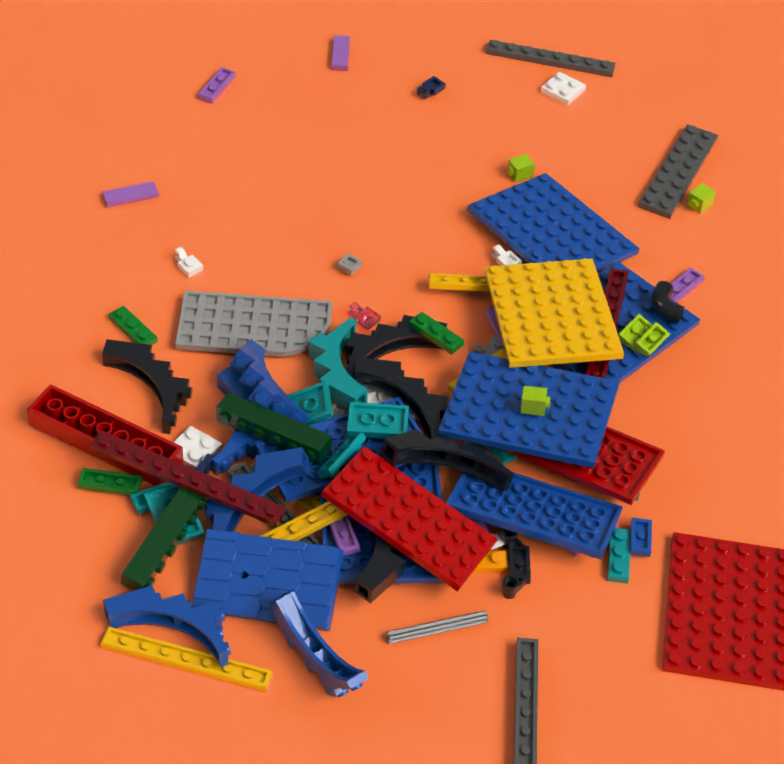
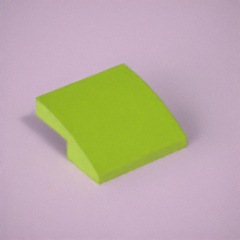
[618,314,670,357]

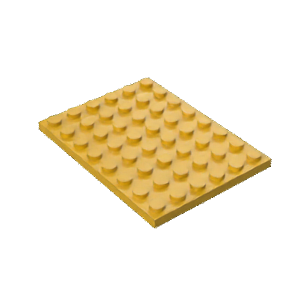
[485,259,624,368]

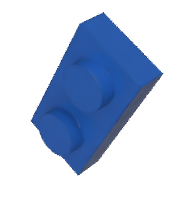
[630,518,652,557]

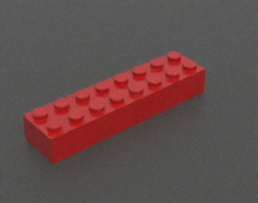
[27,384,183,486]

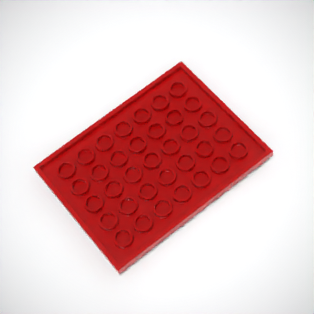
[662,532,784,691]

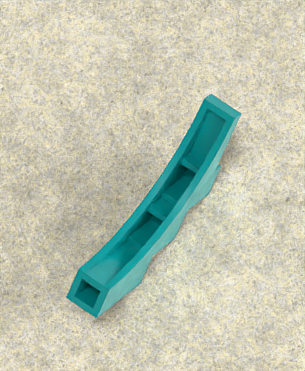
[308,317,367,410]

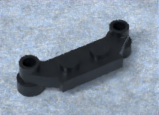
[500,528,531,599]

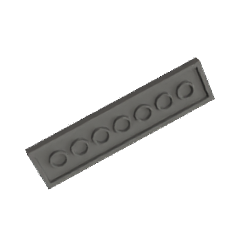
[638,124,718,219]

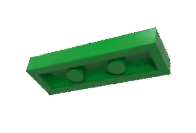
[109,305,158,345]
[409,311,464,355]
[78,468,143,496]

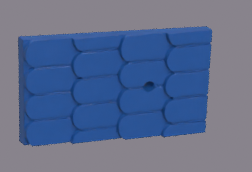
[192,529,344,631]

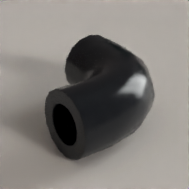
[652,281,685,324]

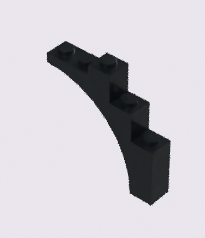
[344,315,447,377]
[102,339,193,434]
[352,357,448,439]
[379,429,514,492]
[354,532,405,604]

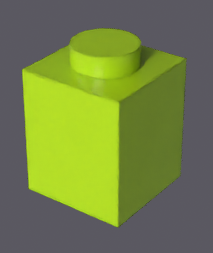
[507,154,535,183]
[687,183,716,214]
[521,386,551,416]

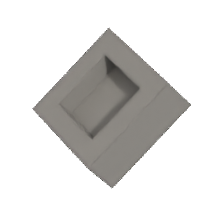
[337,253,363,276]

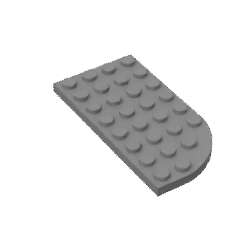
[175,290,332,357]

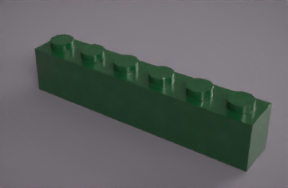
[216,392,332,465]
[121,487,208,591]

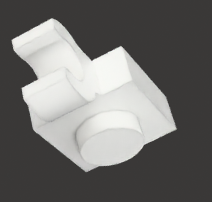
[491,244,522,265]
[174,247,203,278]

